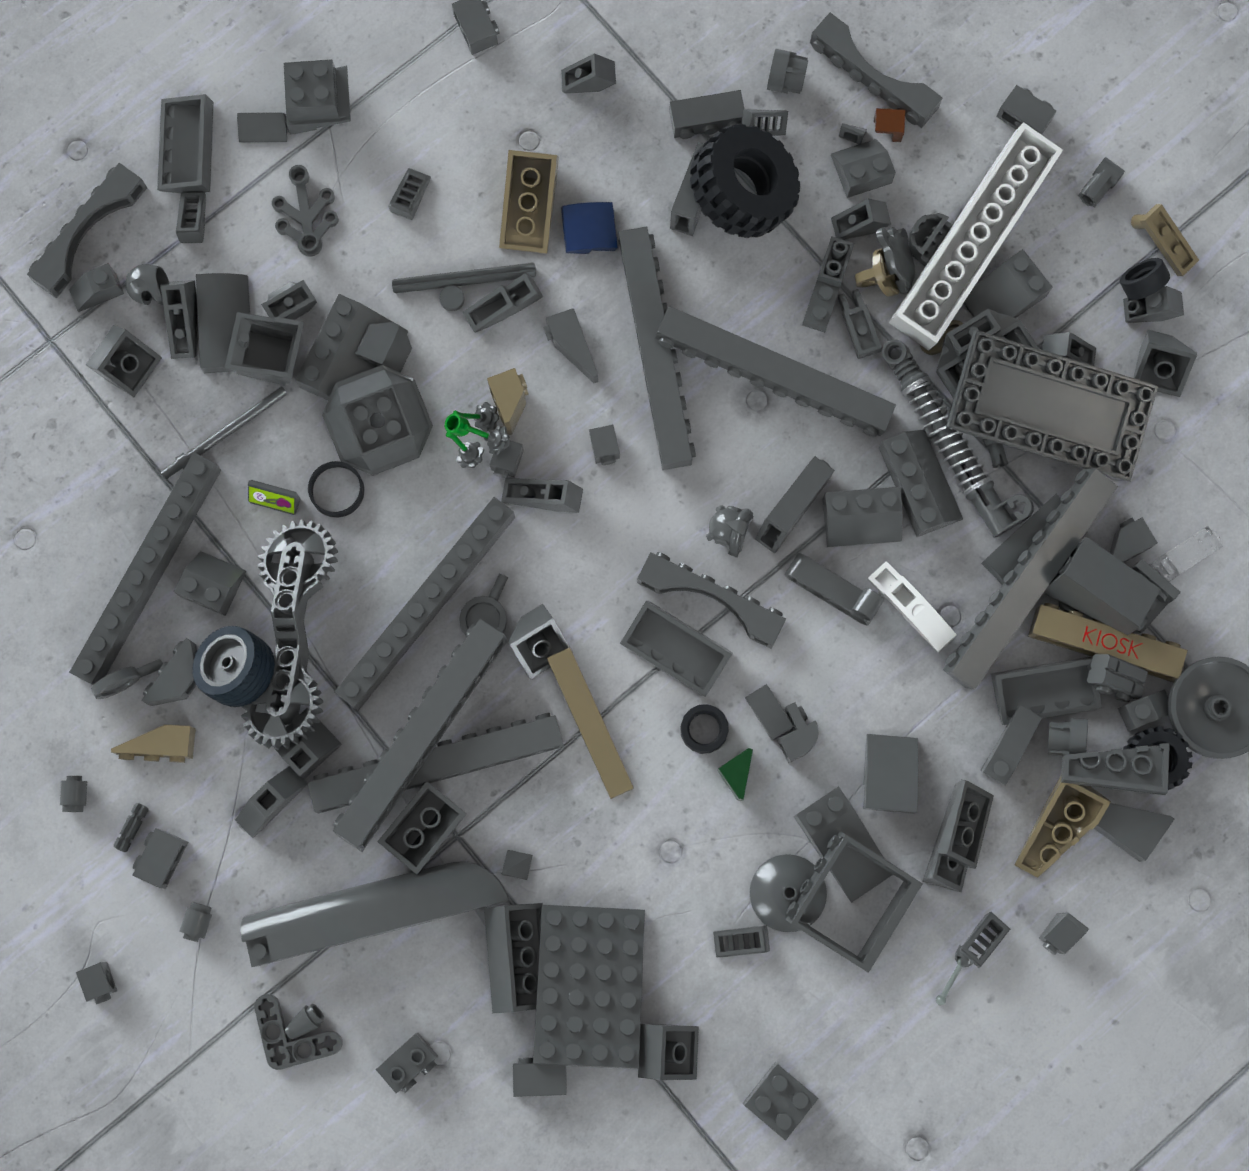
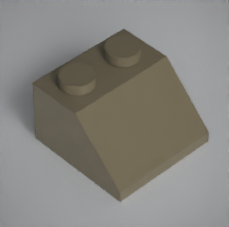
[487,368,529,436]

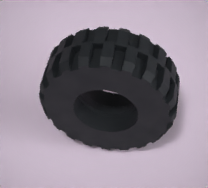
[690,124,800,238]

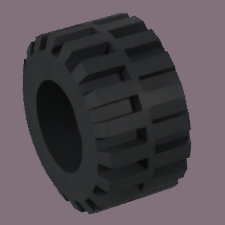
[1123,726,1193,790]

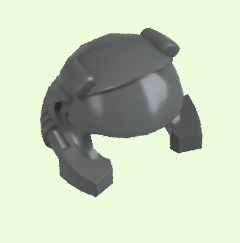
[706,505,754,558]

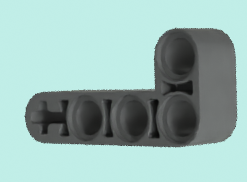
[785,553,884,626]

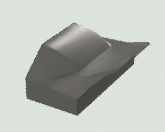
[261,280,317,320]

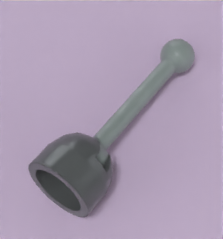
[936,945,978,1005]

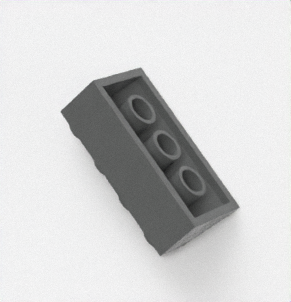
[879,429,963,537]
[484,903,543,1014]

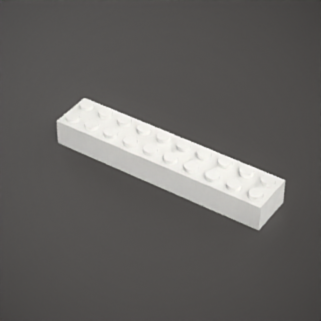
[889,122,1063,351]

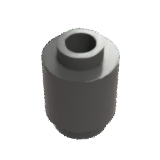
[60,776,87,812]
[180,902,212,942]

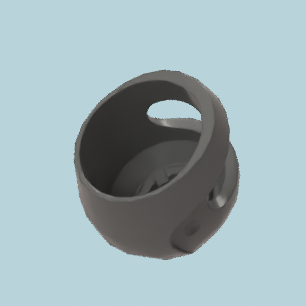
[125,264,169,305]

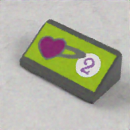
[248,480,301,515]

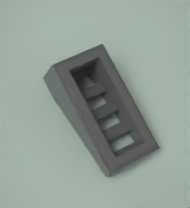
[742,109,789,136]
[389,168,431,220]
[176,192,206,243]
[959,912,1011,968]
[713,925,770,958]

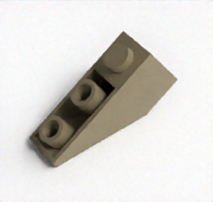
[111,725,196,763]

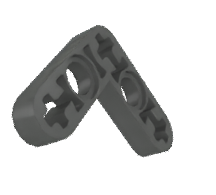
[254,994,342,1070]

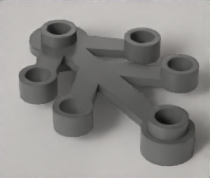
[272,165,339,257]

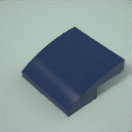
[561,202,618,254]

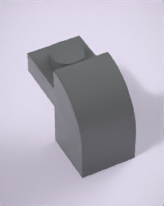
[777,702,818,763]

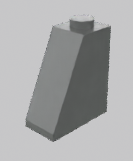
[1094,803,1175,862]

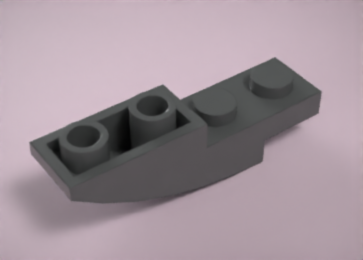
[802,236,855,333]

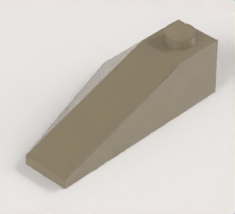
[1015,776,1111,878]

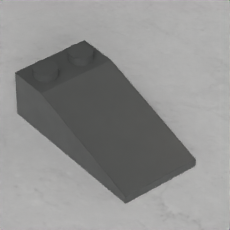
[794,786,893,903]

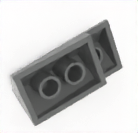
[922,779,994,892]

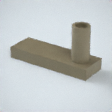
[1131,204,1199,276]

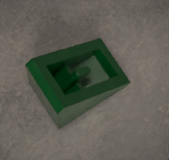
[717,748,753,801]

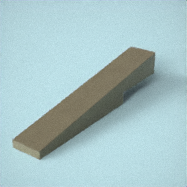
[547,648,634,799]

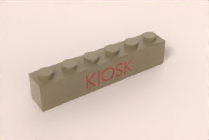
[1028,603,1188,682]

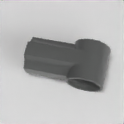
[1078,157,1125,207]

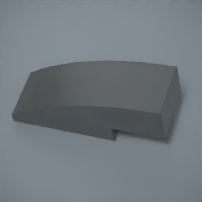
[463,273,543,333]

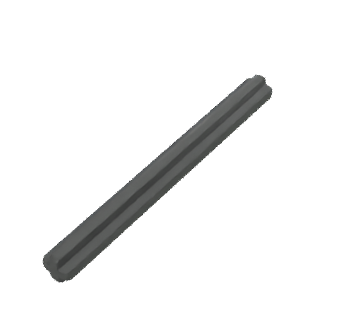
[392,263,536,293]

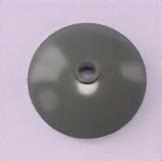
[750,854,827,932]

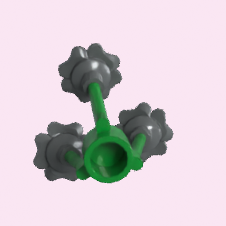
[444,402,510,468]

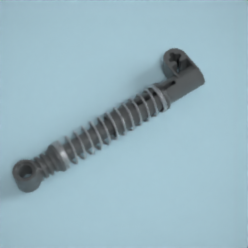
[882,340,1034,538]

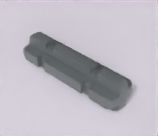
[114,803,148,852]

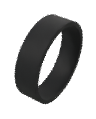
[308,461,364,518]

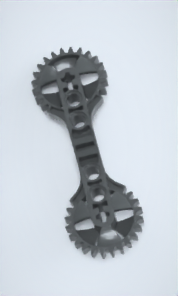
[241,519,338,750]

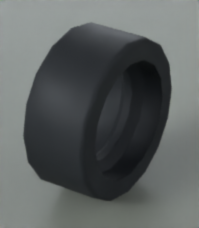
[1120,258,1170,300]
[680,704,729,754]

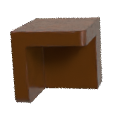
[874,108,905,142]

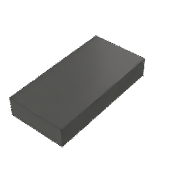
[745,684,794,741]

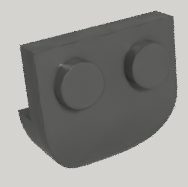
[909,213,953,267]

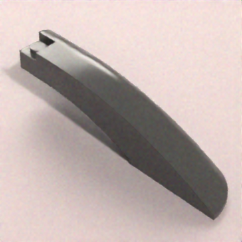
[240,862,509,967]

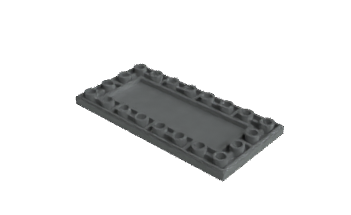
[946,330,1158,482]

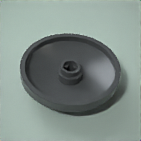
[1168,657,1249,759]

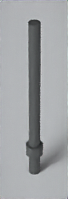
[160,386,287,479]

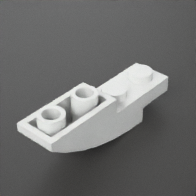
[868,561,957,653]

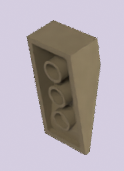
[499,150,559,253]

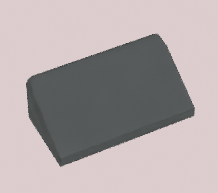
[237,112,288,142]

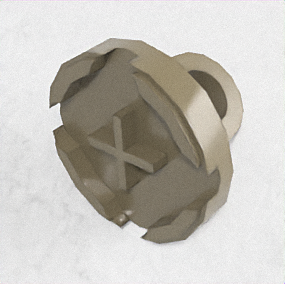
[854,248,900,297]

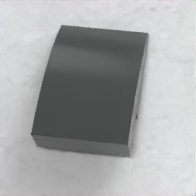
[863,734,918,814]

